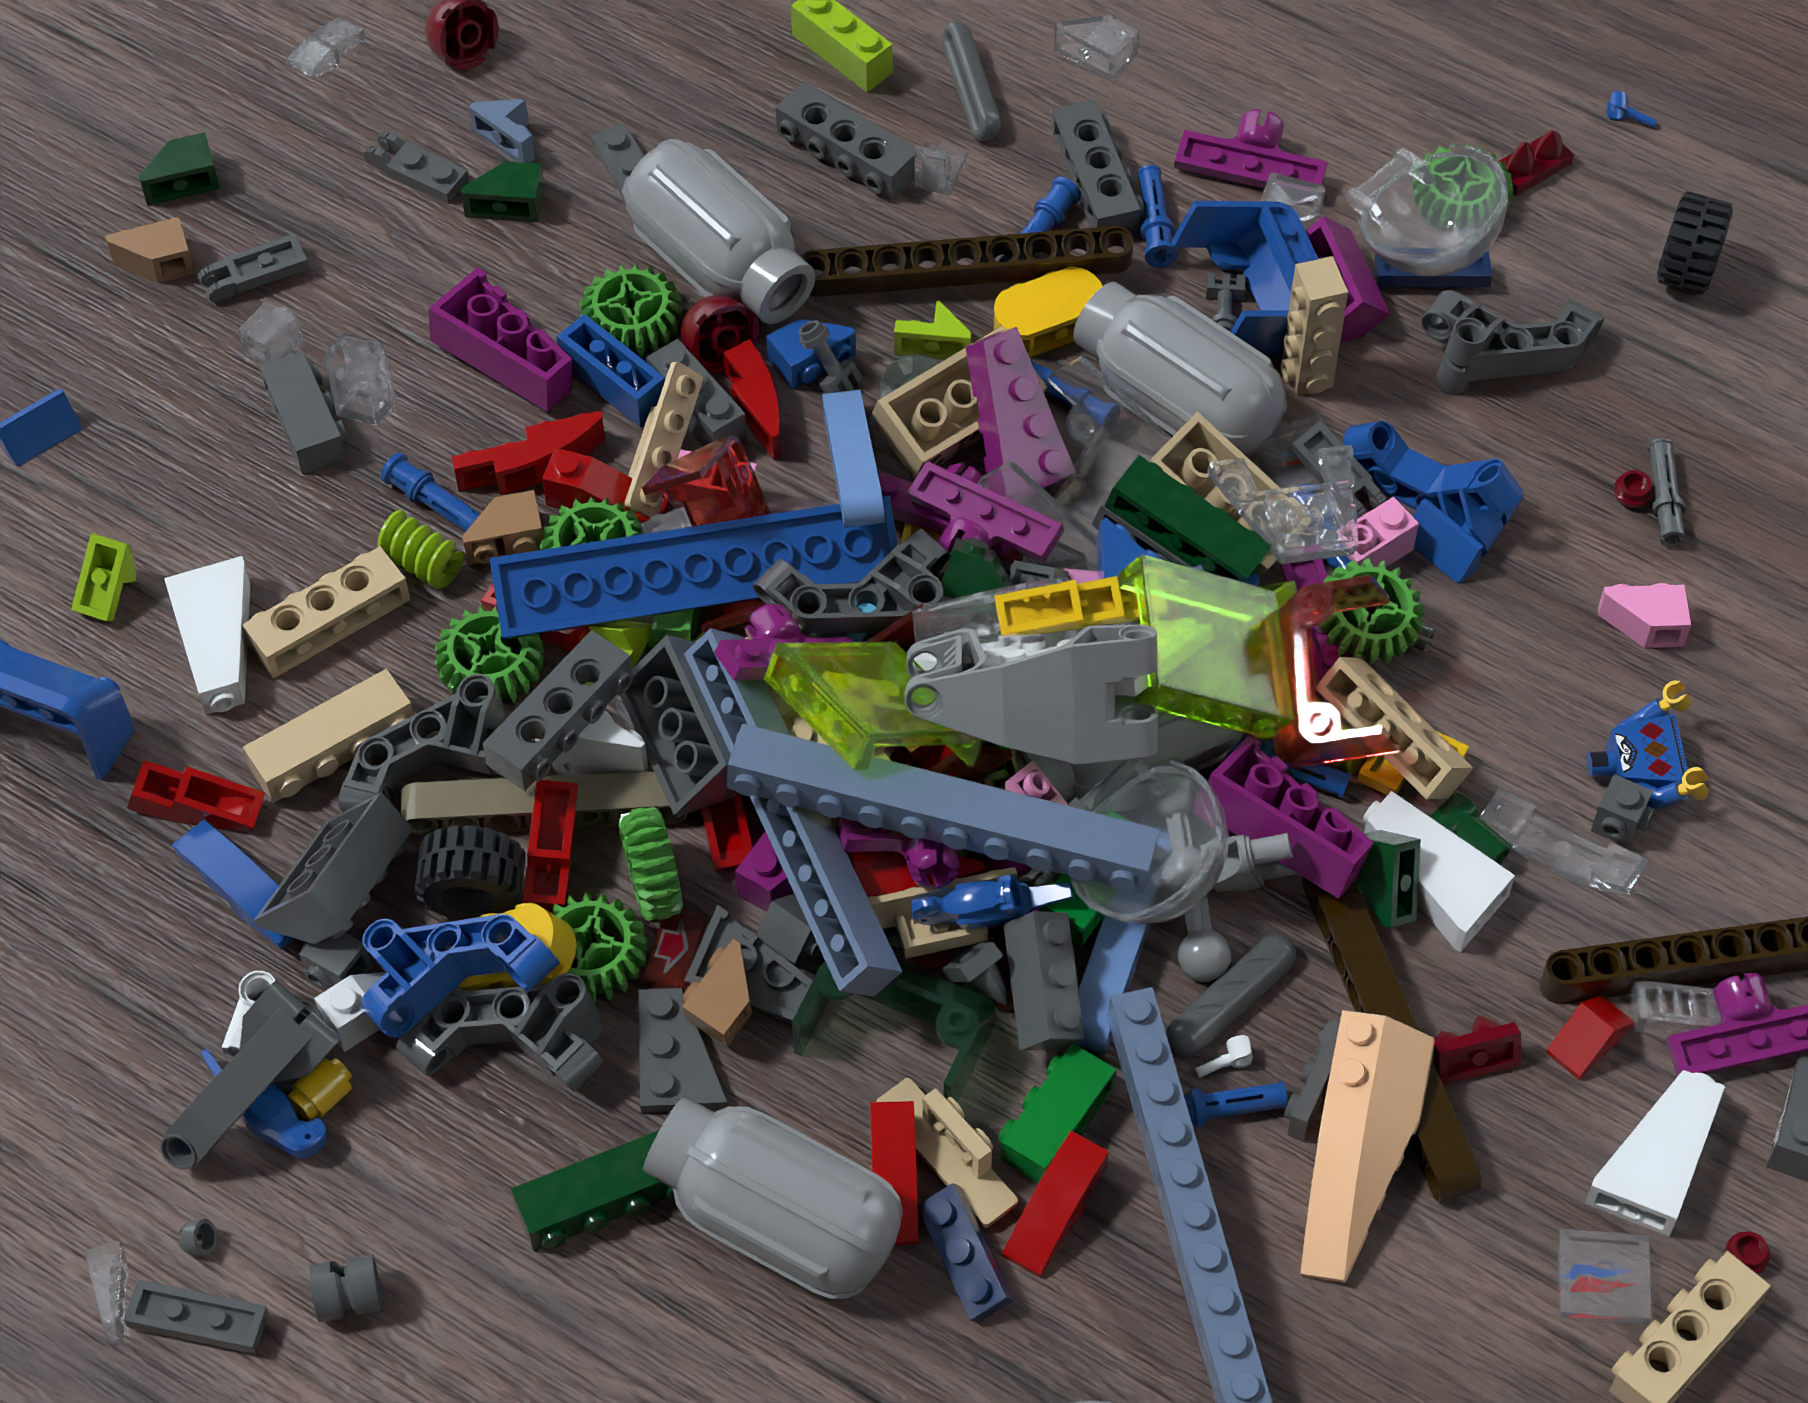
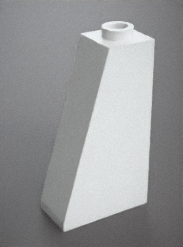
[164,556,250,715]
[1363,791,1515,953]
[1585,1070,1725,1237]

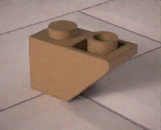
[105,217,195,283]
[462,490,544,565]
[682,939,752,1047]

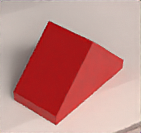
[1546,995,1635,1080]

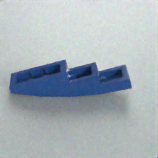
[171,820,294,950]

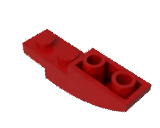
[451,411,605,495]

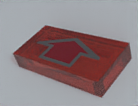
[643,909,708,993]

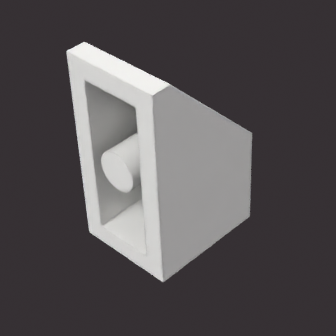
[314,972,386,1052]

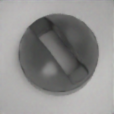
[178,1219,217,1256]

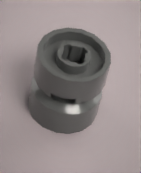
[310,1254,382,1322]

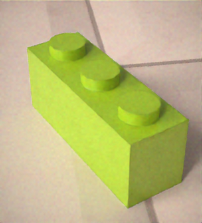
[791,0,893,93]

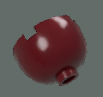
[425,0,499,69]
[681,295,760,374]

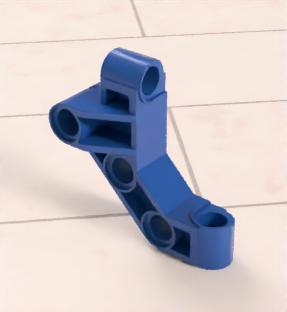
[1343,421,1524,557]
[361,914,560,1037]

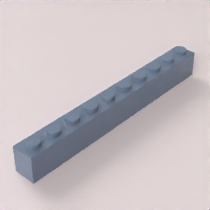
[684,628,902,997]
[727,724,1160,894]
[1107,987,1272,1403]

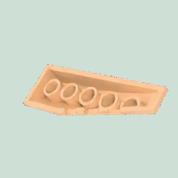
[1300,1010,1435,1283]

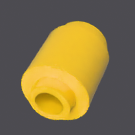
[287,1058,352,1121]

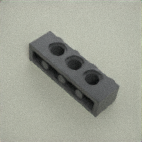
[776,81,919,201]
[1052,100,1144,235]
[482,630,633,791]

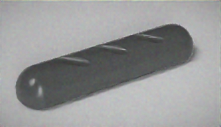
[942,21,1001,142]
[1165,933,1297,1058]

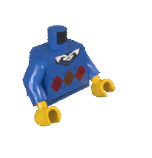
[1587,680,1709,810]

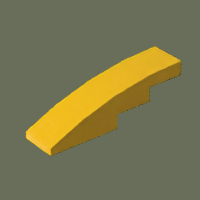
[994,572,1166,637]

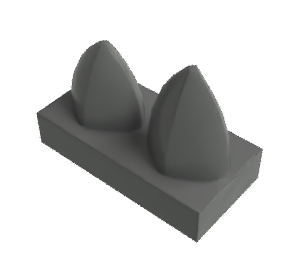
[940,942,1008,1005]

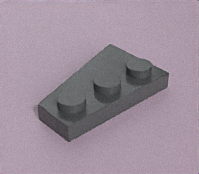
[685,905,820,1029]
[639,988,728,1114]

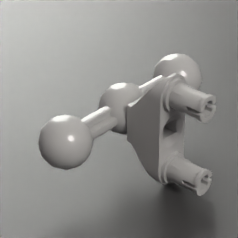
[1150,766,1298,982]

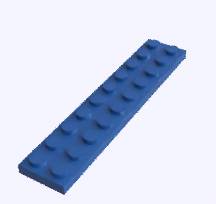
[489,496,898,640]

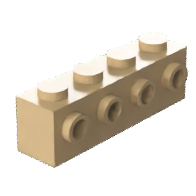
[1281,256,1348,396]
[242,669,414,803]

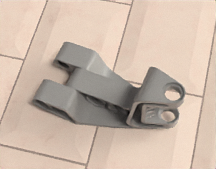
[904,625,1158,765]

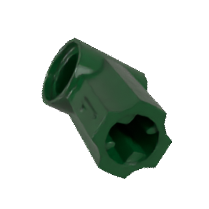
[1429,793,1512,865]

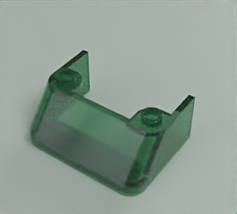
[792,961,996,1103]

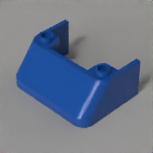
[1171,201,1318,357]
[0,639,135,781]

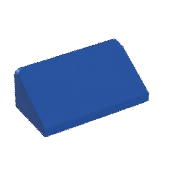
[0,388,82,466]
[1413,499,1483,584]

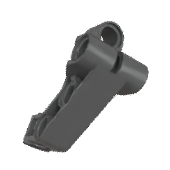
[1421,290,1604,394]
[752,529,950,639]
[339,674,533,812]
[396,973,604,1092]
[160,980,342,1170]

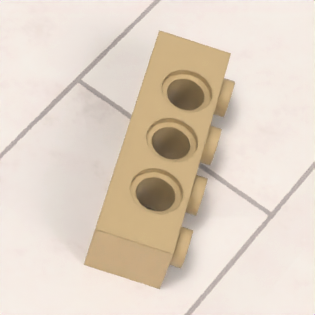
[242,546,410,679]
[1315,657,1473,799]
[1609,1251,1771,1403]

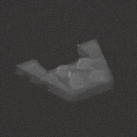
[1207,445,1358,564]

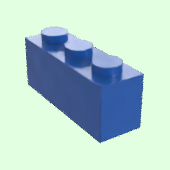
[557,314,665,428]

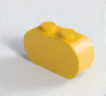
[994,266,1103,358]
[458,903,576,991]

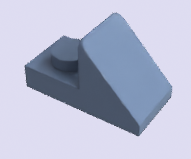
[469,99,535,163]

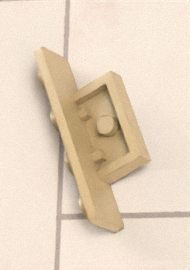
[625,362,703,519]
[867,867,1018,959]
[876,1078,1018,1228]

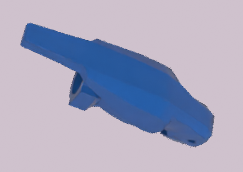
[911,875,1074,929]
[201,1049,327,1159]

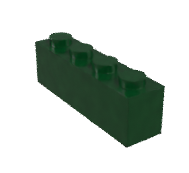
[1104,455,1272,598]
[511,1130,675,1252]

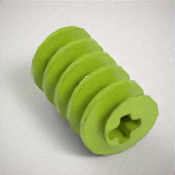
[377,509,465,589]

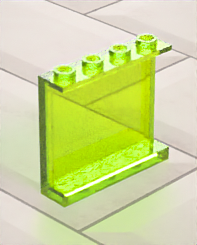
[1117,554,1294,738]
[764,642,983,770]

